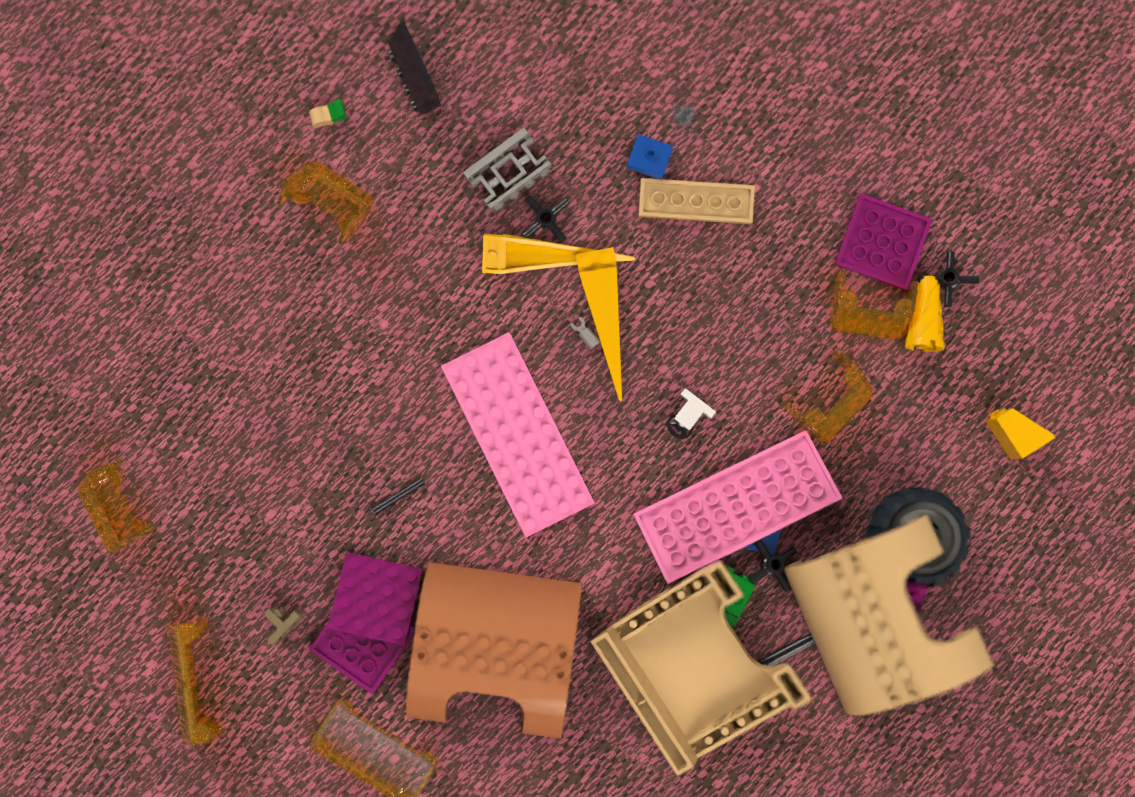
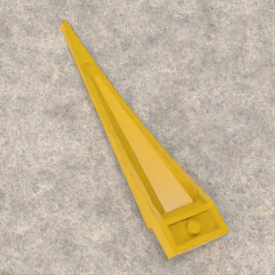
[482,234,635,274]
[576,247,622,401]

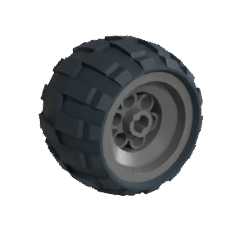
[866,487,971,587]

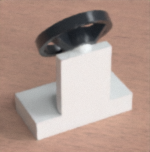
[667,388,716,439]

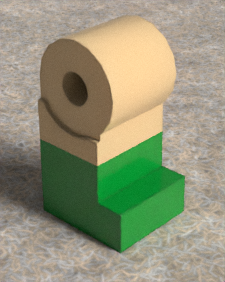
[309,99,347,128]

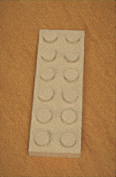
[638,178,755,224]

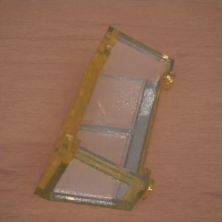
[310,699,438,797]

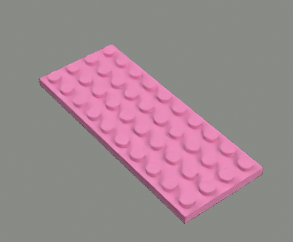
[441,332,594,537]
[633,430,843,584]

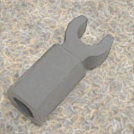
[571,317,600,350]

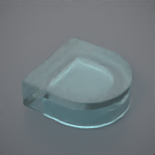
[674,106,694,126]

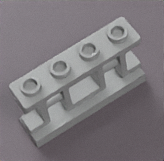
[463,128,551,212]

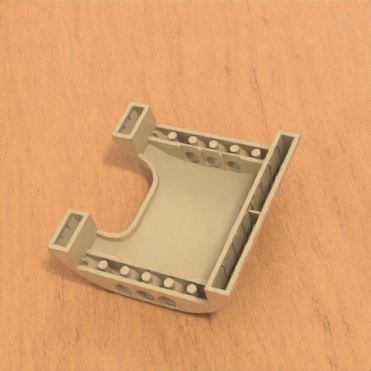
[784,514,994,715]
[591,561,812,776]

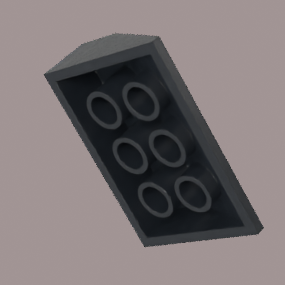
[387,21,441,115]

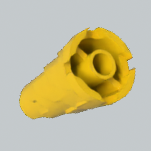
[905,276,945,352]

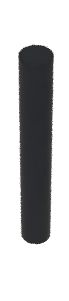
[372,478,425,515]

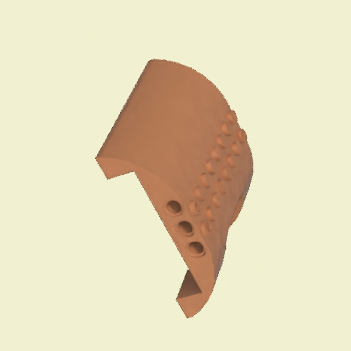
[406,562,582,739]

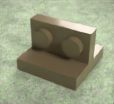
[264,606,307,645]

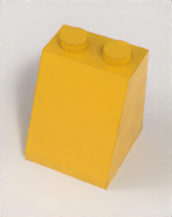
[985,408,1055,460]

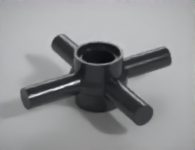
[522,195,570,243]
[920,251,979,307]
[748,539,797,592]

